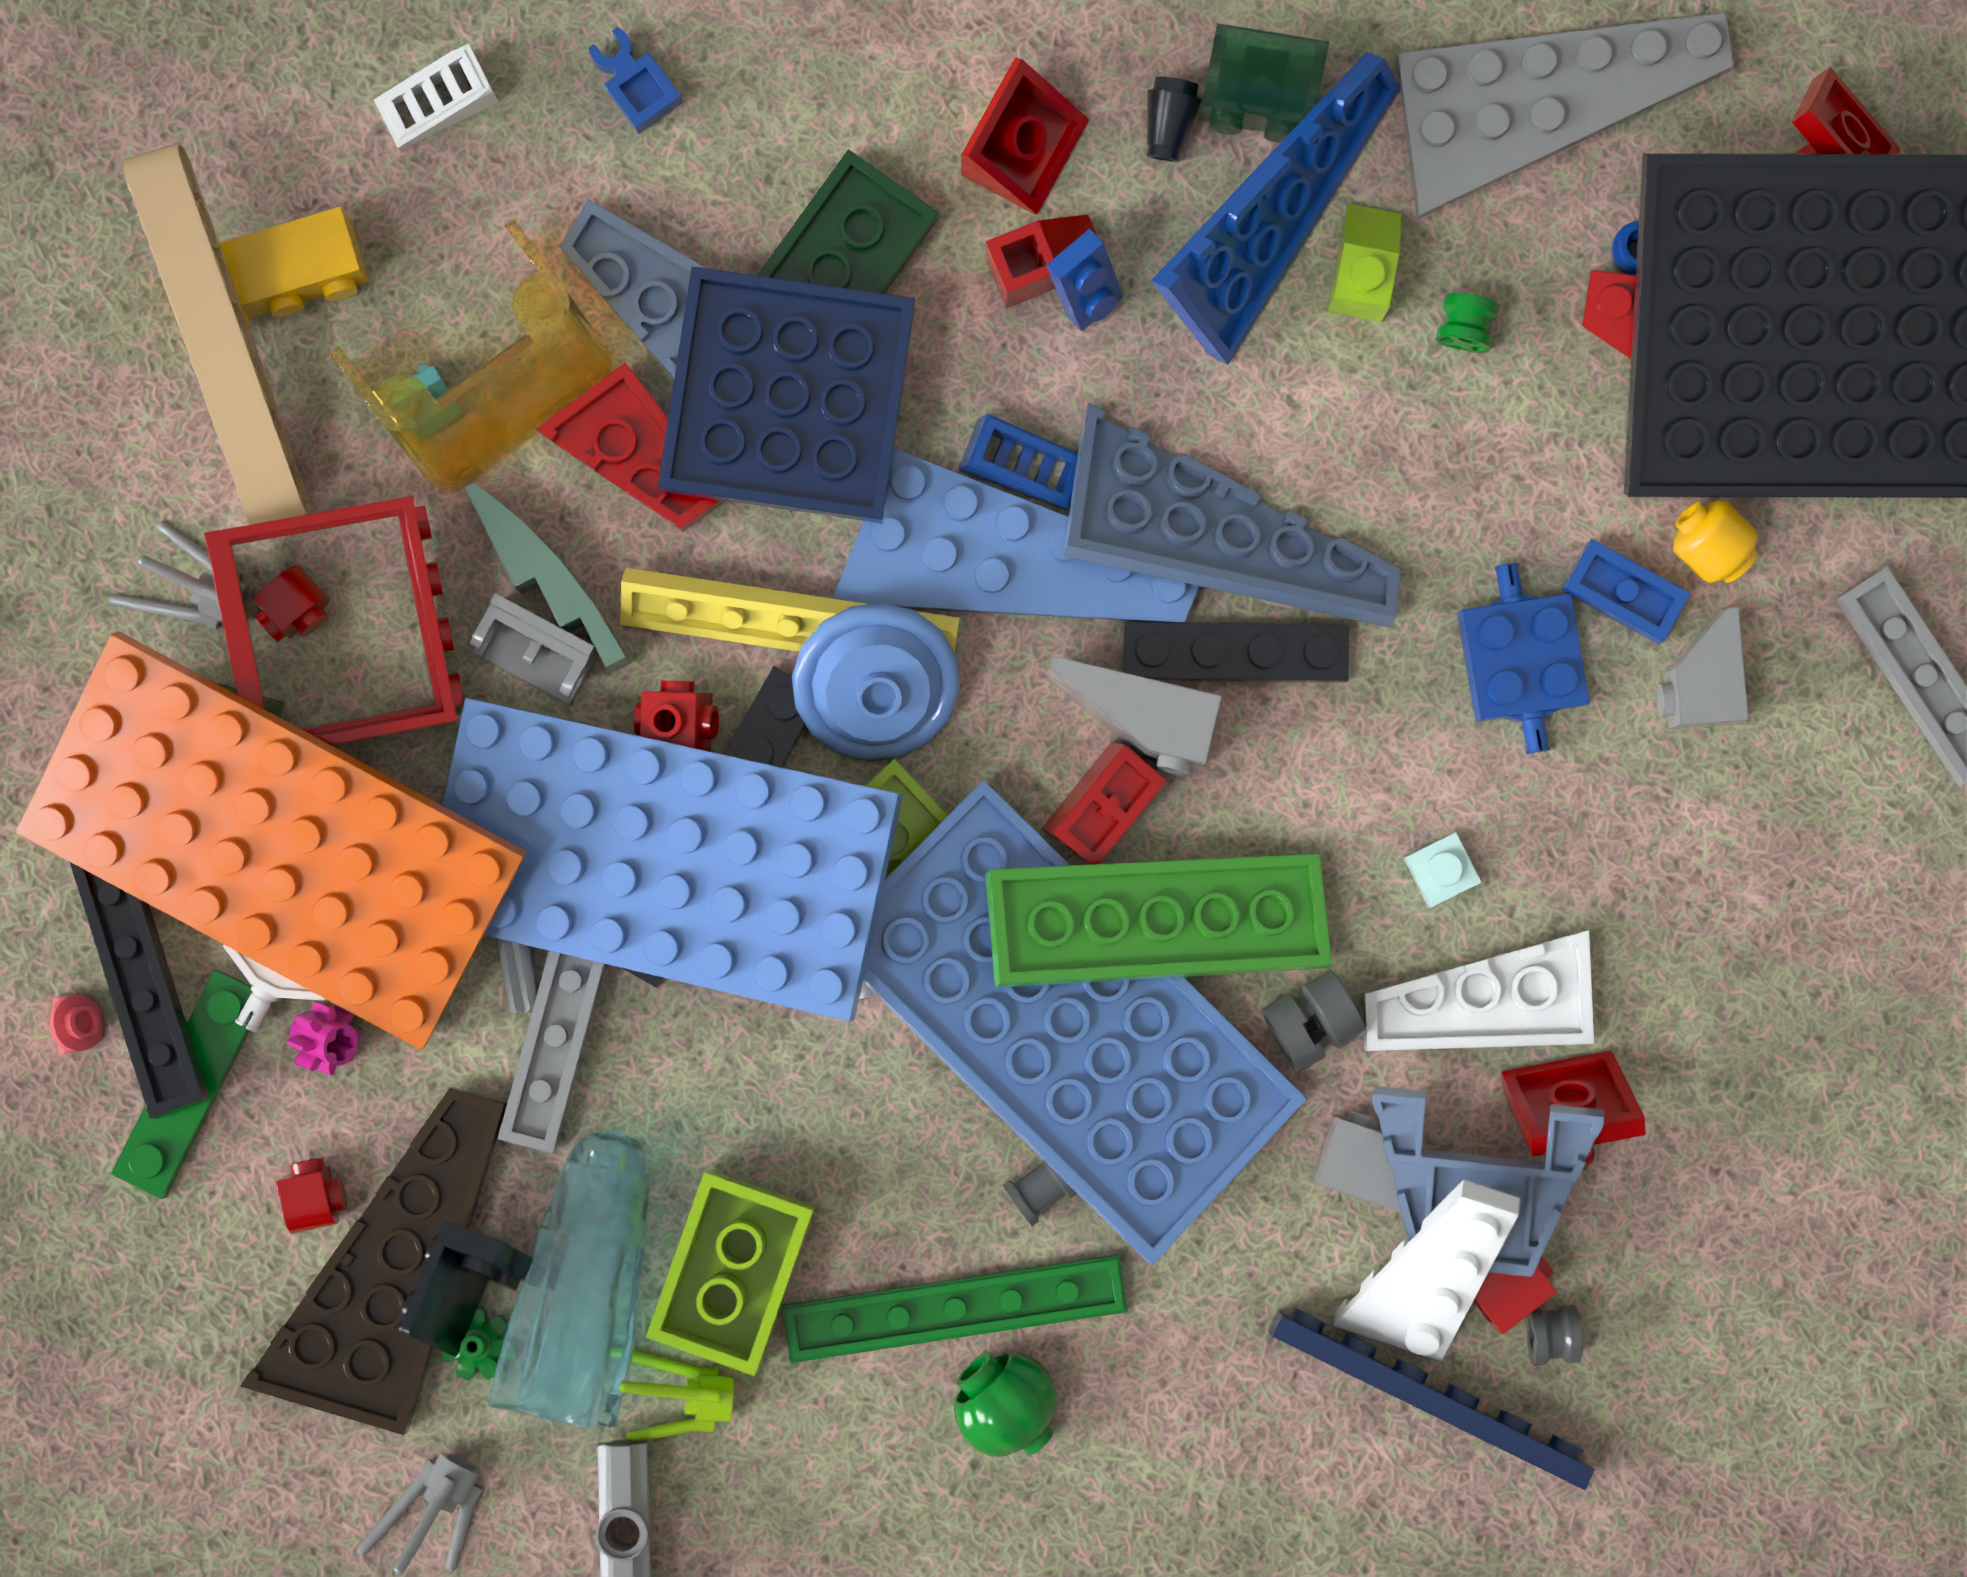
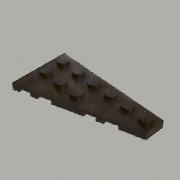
[240,1087,507,1435]

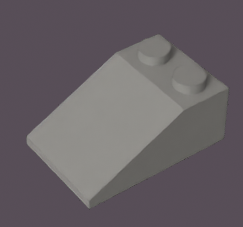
[1048,656,1221,779]

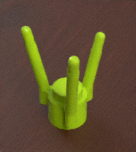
[605,1343,734,1442]

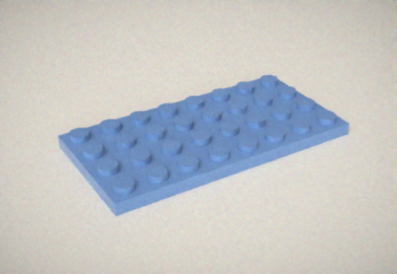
[442,698,903,1022]
[863,780,1307,1265]

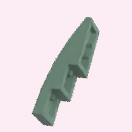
[464,482,631,673]

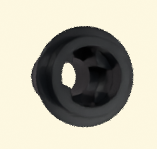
[1146,76,1202,162]

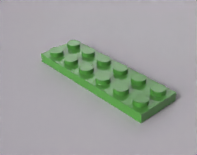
[985,854,1332,988]

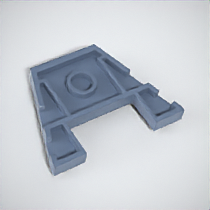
[1372,1086,1604,1277]

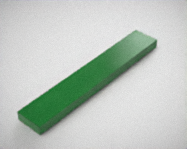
[782,1254,1128,1363]

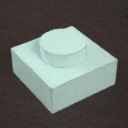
[1404,832,1482,908]

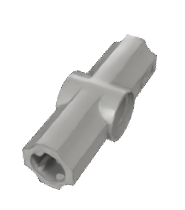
[596,1439,654,1577]

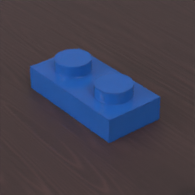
[1046,229,1123,332]
[1561,539,1690,645]

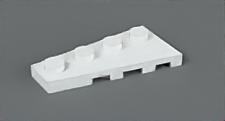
[1362,930,1594,1051]
[1333,1180,1520,1361]

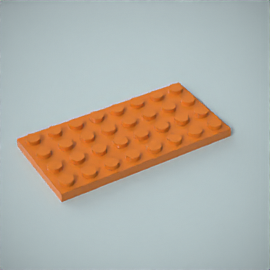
[16,631,528,1050]

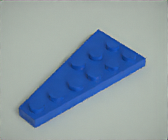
[1151,52,1400,365]

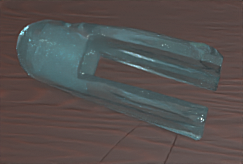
[488,1129,650,1429]

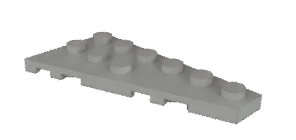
[1395,12,1734,219]

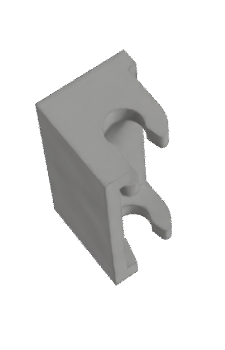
[470,593,599,706]

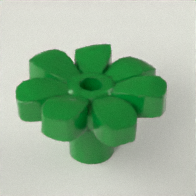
[441,1307,515,1380]

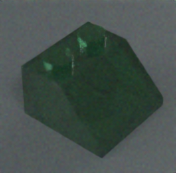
[1198,23,1329,143]

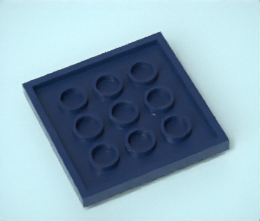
[657,266,915,523]

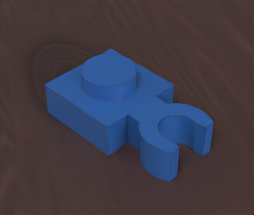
[589,27,683,134]

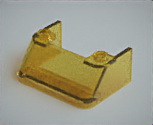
[329,219,613,491]

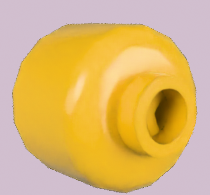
[1673,500,1758,583]

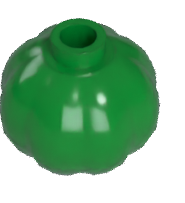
[954,1351,1057,1457]

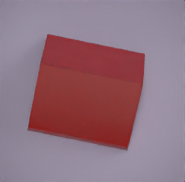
[961,58,1089,215]

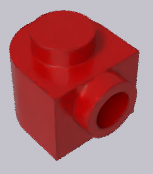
[252,565,330,643]
[275,1157,347,1234]

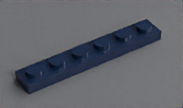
[1268,1308,1595,1490]

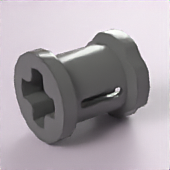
[1003,1159,1077,1226]

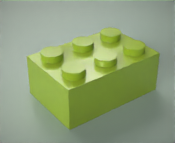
[645,1168,817,1376]

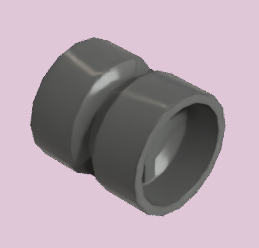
[1261,970,1367,1073]

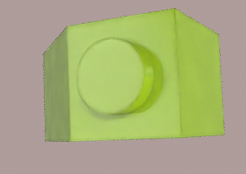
[1327,203,1402,322]

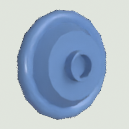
[792,603,960,761]

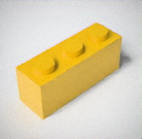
[219,206,370,326]

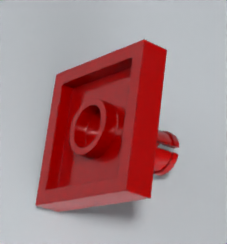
[1792,66,1900,154]
[1501,1050,1646,1167]

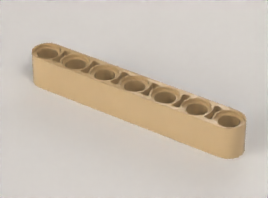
[123,143,313,524]

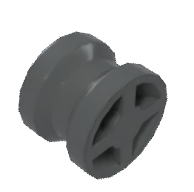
[1525,1305,1583,1366]

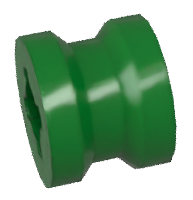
[1435,293,1500,353]

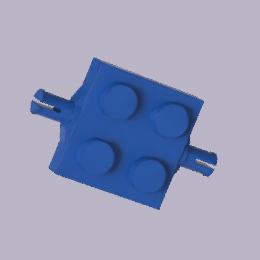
[1457,563,1590,754]

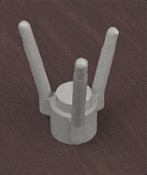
[108,521,250,629]
[357,1452,483,1575]

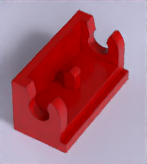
[1042,742,1167,865]

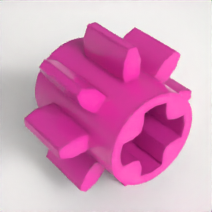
[286,1001,361,1075]

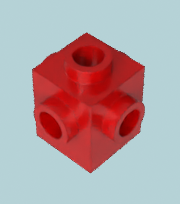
[633,680,719,752]

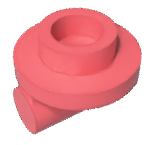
[49,994,104,1054]

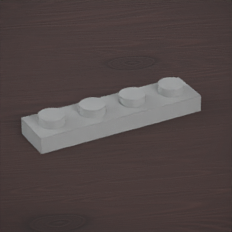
[1835,566,1967,787]
[498,951,607,1154]

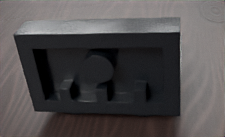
[399,1221,549,1357]

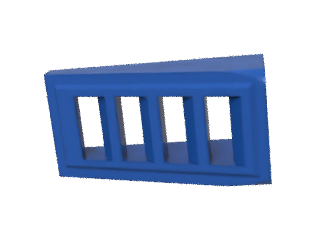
[958,414,1078,510]

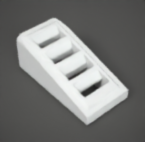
[374,43,498,151]

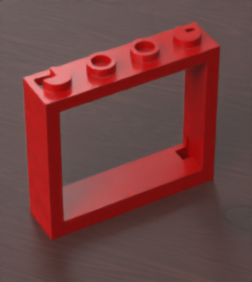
[204,496,464,745]

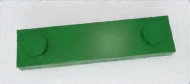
[111,970,253,1199]

